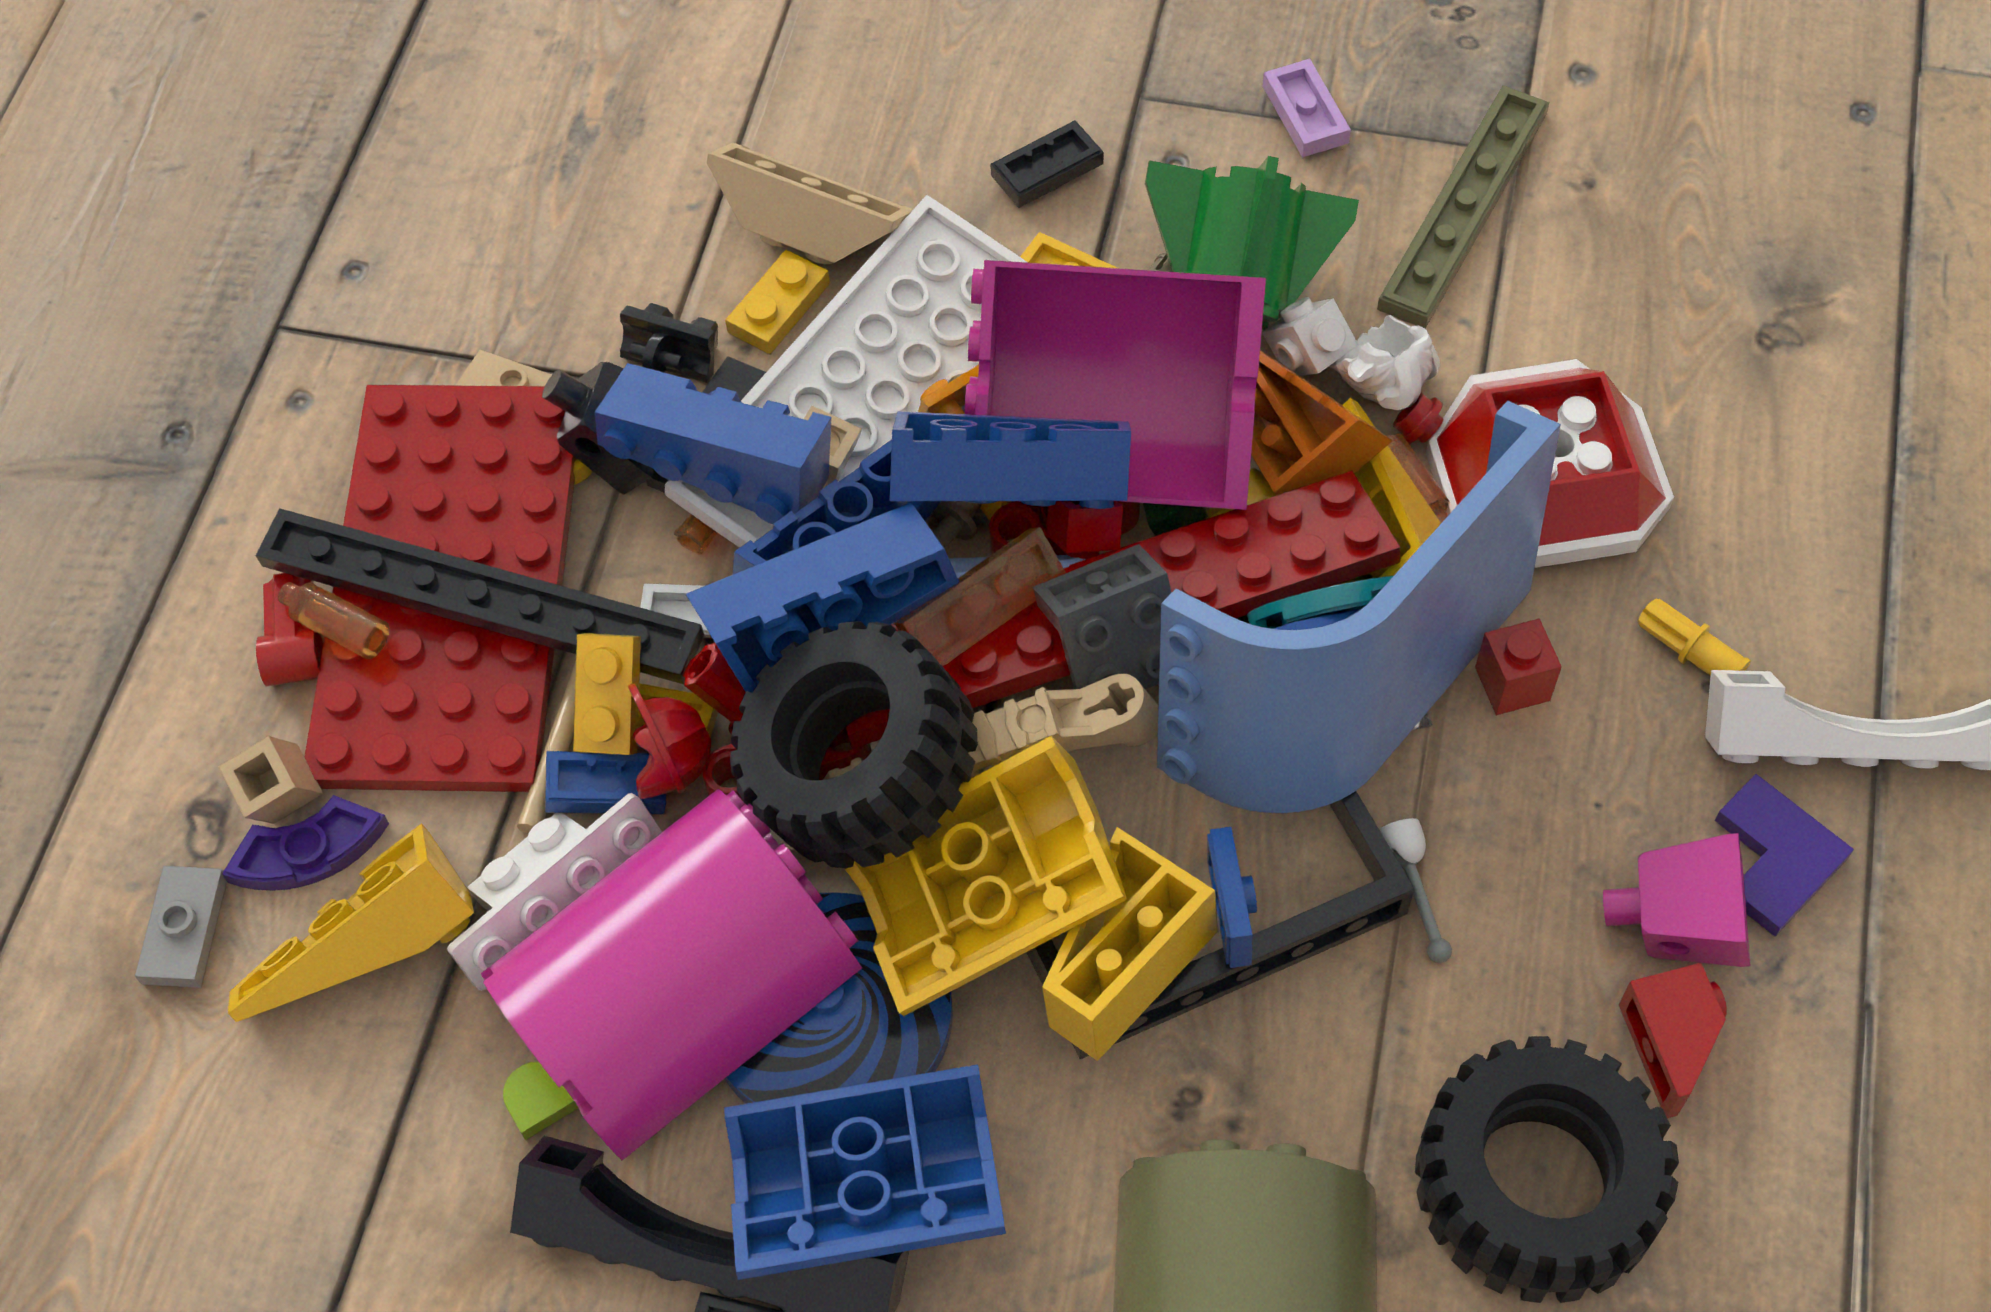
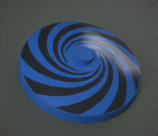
[725,892,953,1104]

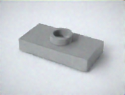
[135,866,227,988]

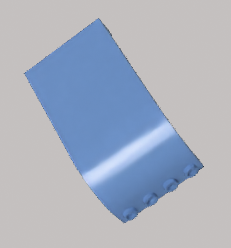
[1157,401,1561,813]

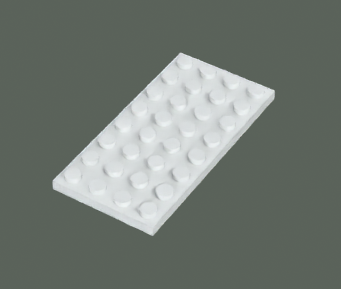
[665,195,1028,548]

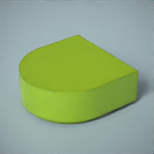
[503,1062,579,1140]

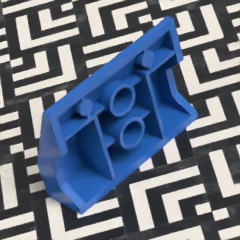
[724,1064,1006,1280]

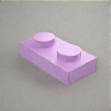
[1262,59,1351,158]

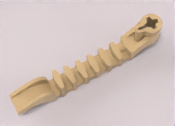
[770,674,1159,859]

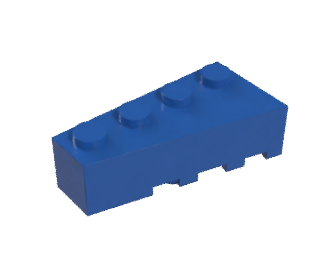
[890,411,1131,509]

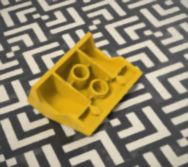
[845,736,1127,1016]

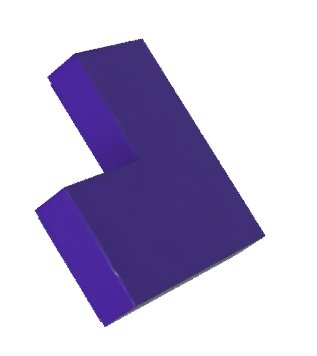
[1715,774,1854,937]

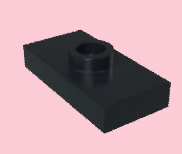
[990,120,1104,208]

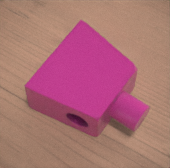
[1603,833,1751,967]

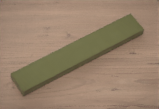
[1377,85,1550,329]

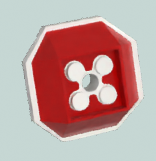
[1426,359,1674,568]

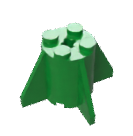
[1145,156,1359,330]

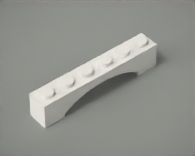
[1705,670,1991,770]

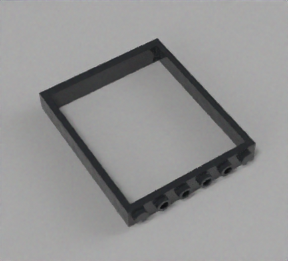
[962,615,1414,1059]

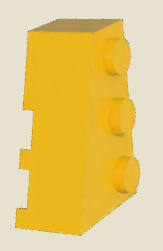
[1042,827,1218,1061]

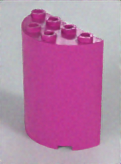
[965,260,1266,510]
[481,789,862,1161]

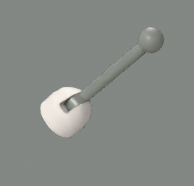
[1379,818,1452,963]

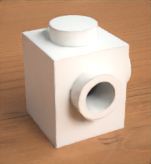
[1262,297,1359,376]

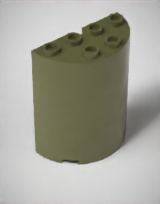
[1113,1139,1377,1312]

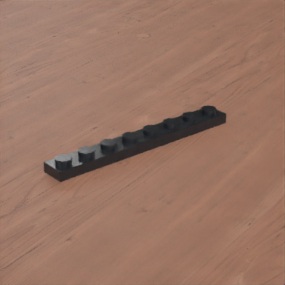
[255,508,704,685]

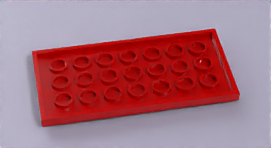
[304,385,577,792]

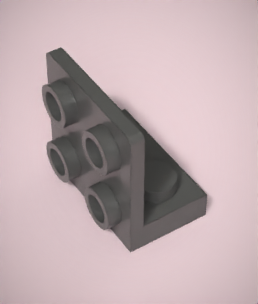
[1033,544,1172,689]

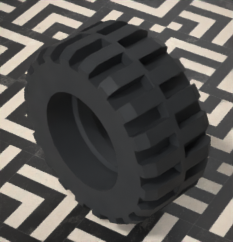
[730,621,978,869]
[1415,1036,1679,1303]

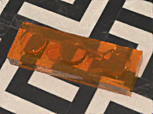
[894,527,1066,666]

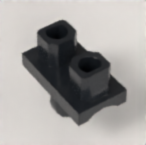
[620,303,718,383]

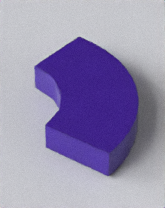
[222,795,389,891]

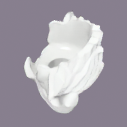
[1329,315,1440,410]

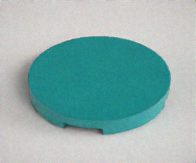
[1247,576,1393,629]

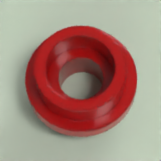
[1393,393,1444,445]

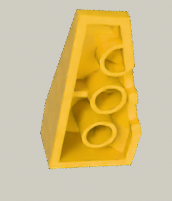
[228,823,474,1022]

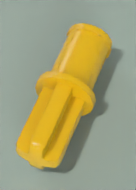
[1637,598,1751,676]

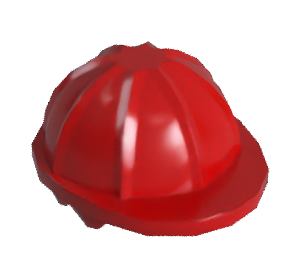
[628,683,711,799]

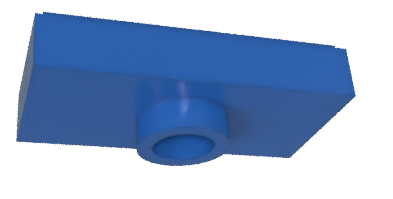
[545,751,666,814]
[1207,827,1257,968]

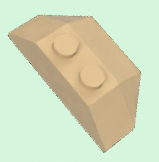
[706,142,913,264]

